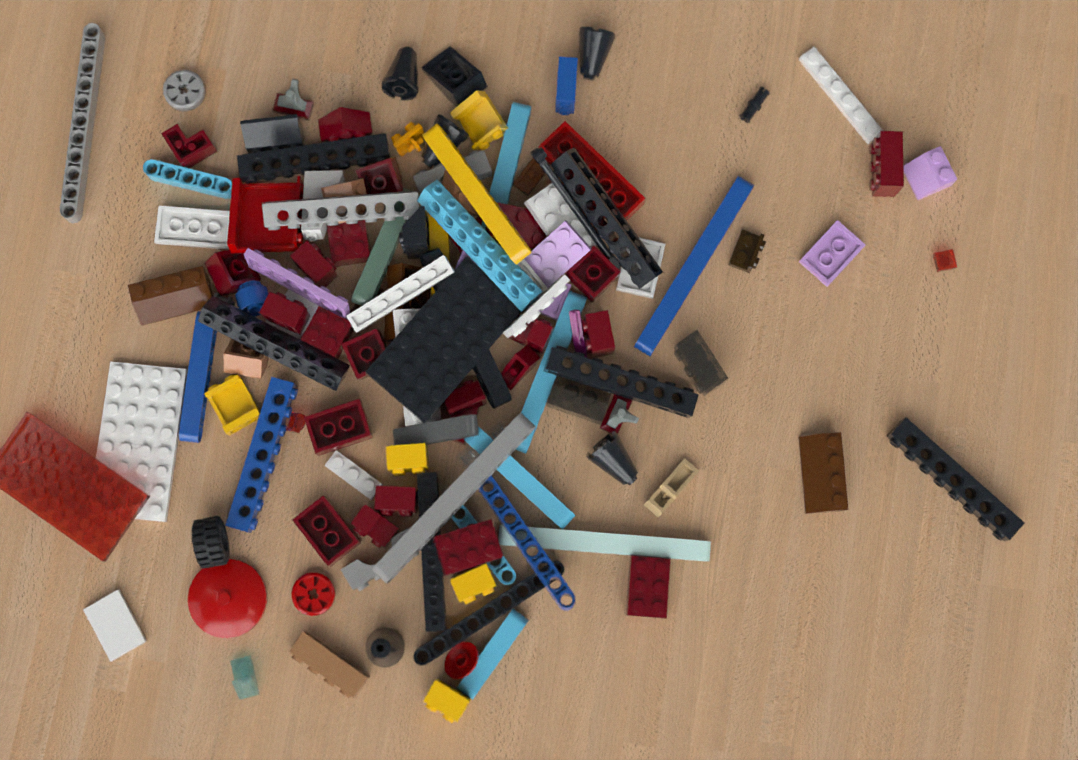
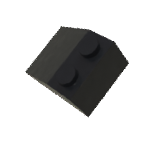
[422,46,488,107]

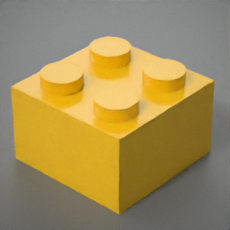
[386,443,429,476]
[450,564,497,604]
[423,679,471,723]

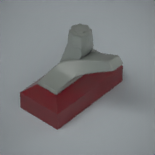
[272,78,314,120]
[599,394,639,434]

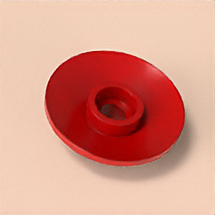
[444,642,479,679]

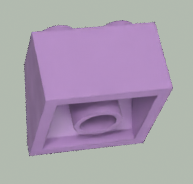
[904,146,957,200]

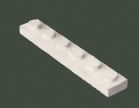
[799,47,883,144]
[347,255,455,332]

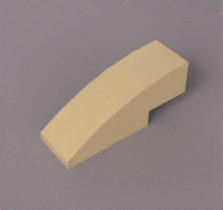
[644,458,699,518]

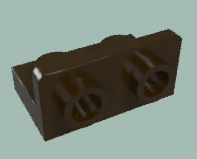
[728,230,766,273]

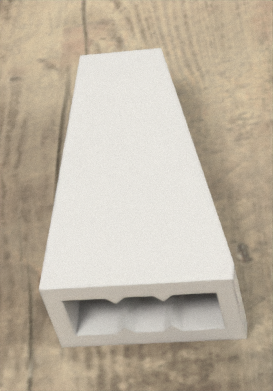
[301,170,345,241]

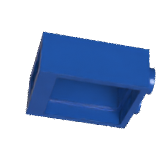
[556,57,578,116]

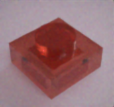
[933,249,957,272]
[286,412,305,433]

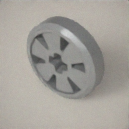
[163,70,205,111]

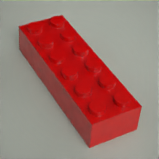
[538,121,646,221]

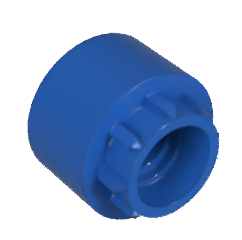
[235,281,269,317]

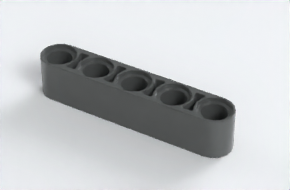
[393,415,479,445]

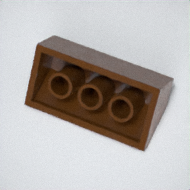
[384,263,431,342]
[128,266,213,326]
[798,432,849,514]

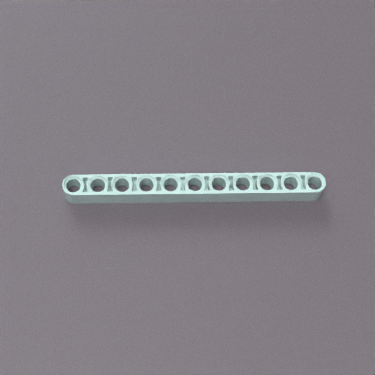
[498,525,711,561]

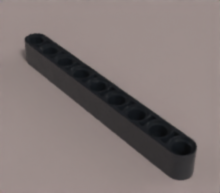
[420,247,512,409]
[413,561,564,666]

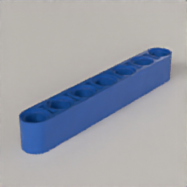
[179,311,217,443]

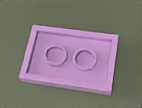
[524,220,591,287]
[799,220,865,287]

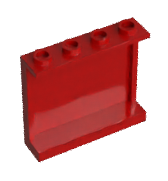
[227,176,304,253]

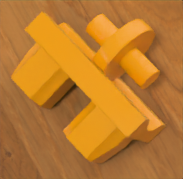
[391,122,425,157]

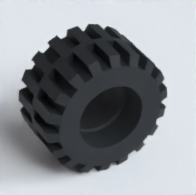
[191,516,230,569]

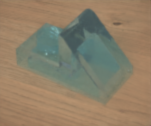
[230,656,260,700]

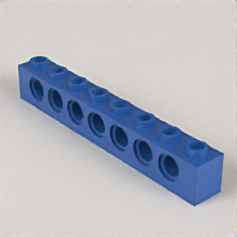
[225,377,298,533]

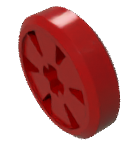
[291,572,336,616]

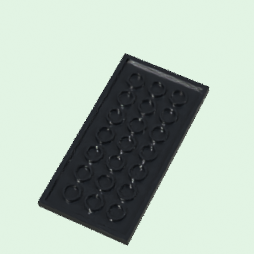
[365,257,521,424]

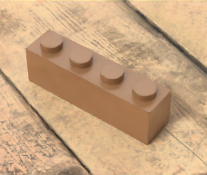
[289,632,369,698]

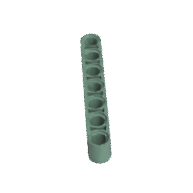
[351,188,411,306]

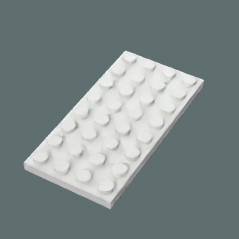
[88,361,188,522]

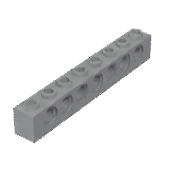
[262,191,419,230]

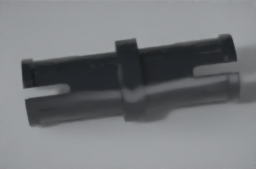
[739,87,770,123]

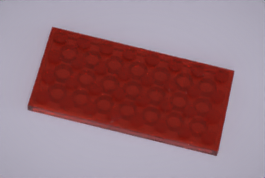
[0,411,150,562]

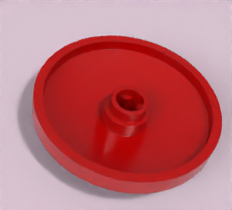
[188,559,267,638]

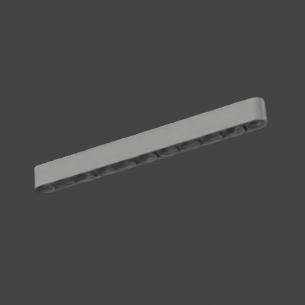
[60,23,105,223]
[372,413,536,584]

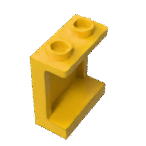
[450,90,508,151]
[204,375,260,436]

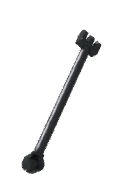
[530,147,621,269]

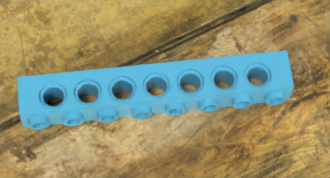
[417,180,542,312]

